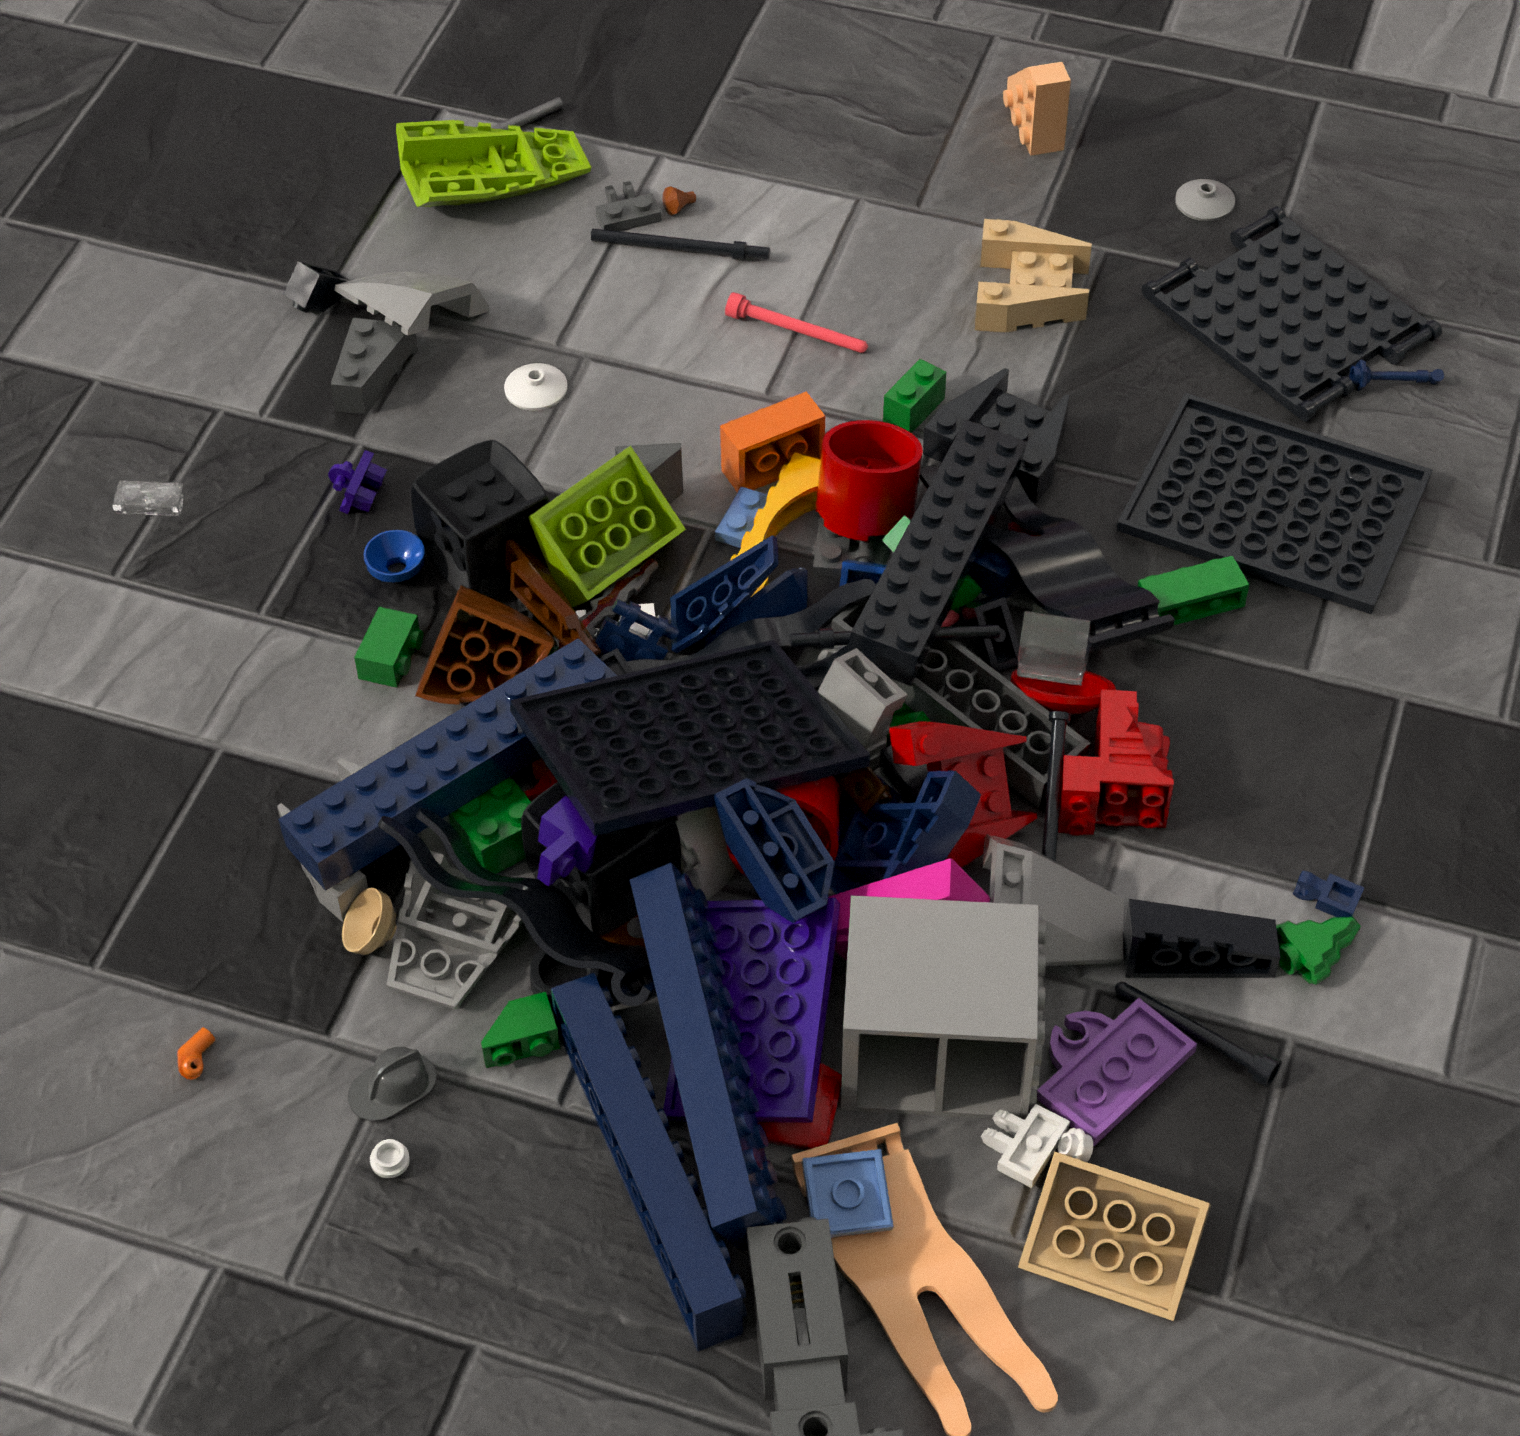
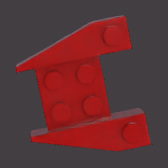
[889,721,1037,867]

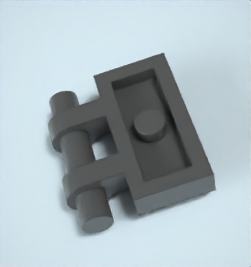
[813,517,877,578]

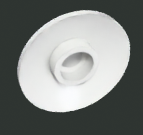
[504,363,568,411]

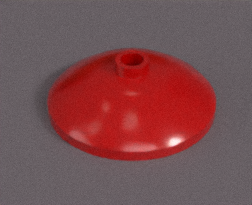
[1010,665,1116,714]

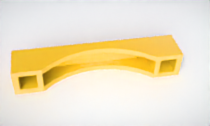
[730,453,821,597]

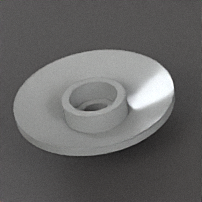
[1175,179,1235,222]

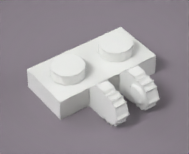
[981,1103,1070,1188]

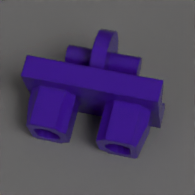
[328,450,387,514]

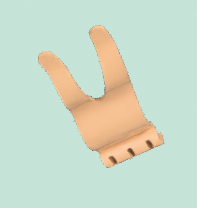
[791,1123,1058,1436]

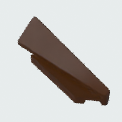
[505,539,601,655]

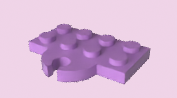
[1037,998,1197,1146]

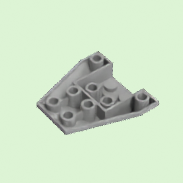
[982,834,1124,966]

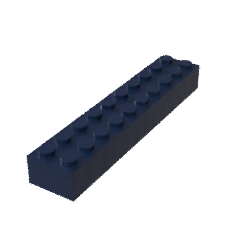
[278,638,617,891]
[630,863,787,1252]
[551,973,747,1351]

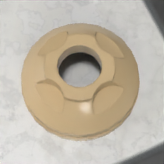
[342,887,397,955]

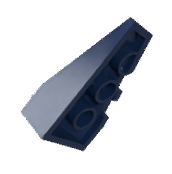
[670,535,779,654]

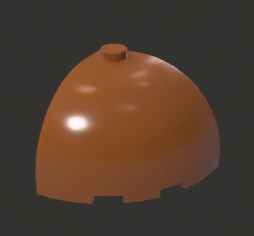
[415,585,554,705]

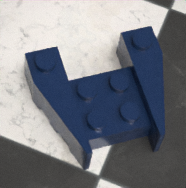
[829,771,981,894]

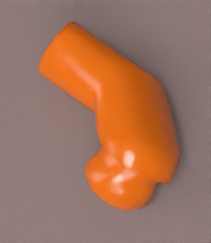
[177,1027,215,1080]

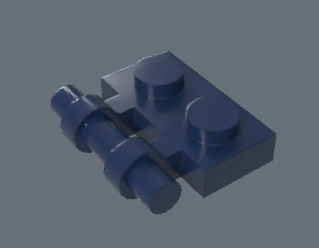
[594,599,679,662]

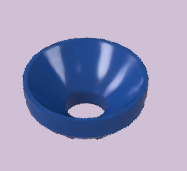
[364,530,425,583]

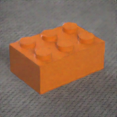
[720,391,826,493]

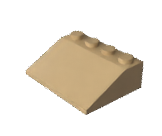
[1018,1151,1211,1321]

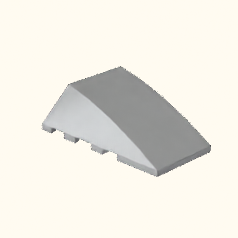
[334,271,489,336]
[387,851,523,1010]

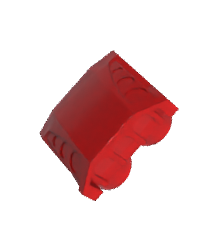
[758,1063,842,1150]

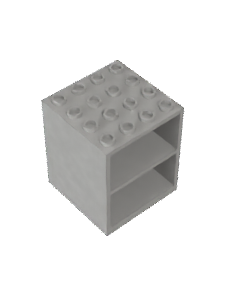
[841,895,1046,1120]

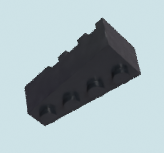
[1123,899,1280,978]

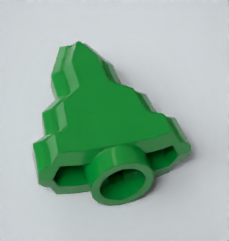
[1276,916,1361,985]

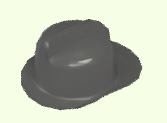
[348,1047,436,1121]

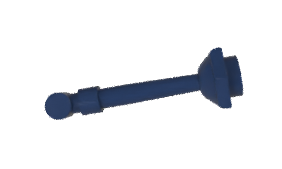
[1349,360,1444,391]

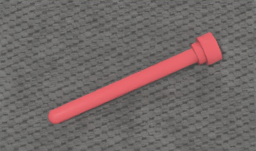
[725,292,868,353]

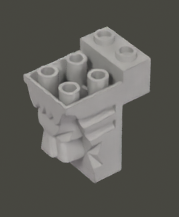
[818,648,908,790]

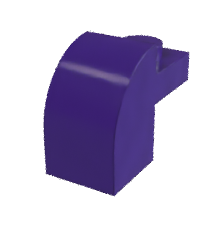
[537,796,597,886]

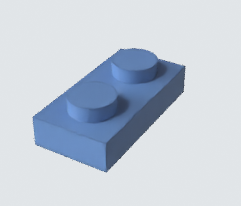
[715,487,767,548]

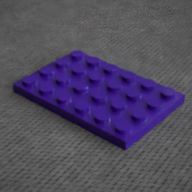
[663,898,840,1123]

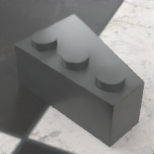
[330,318,418,414]

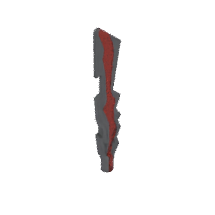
[553,559,658,650]

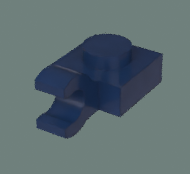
[1293,871,1364,917]

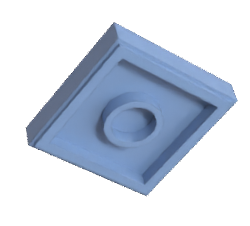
[802,1149,894,1238]

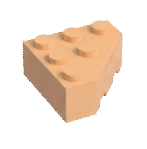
[1003,62,1071,156]

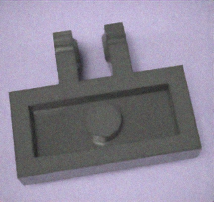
[595,181,662,231]

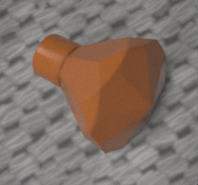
[662,186,696,216]

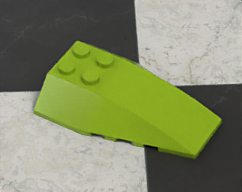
[396,120,591,207]

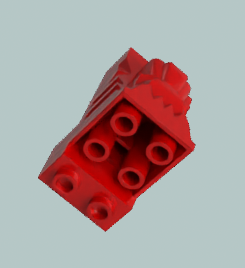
[1058,689,1174,836]

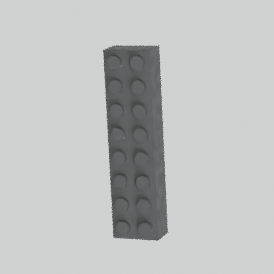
[831,584,1090,809]

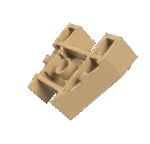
[975,219,1092,332]

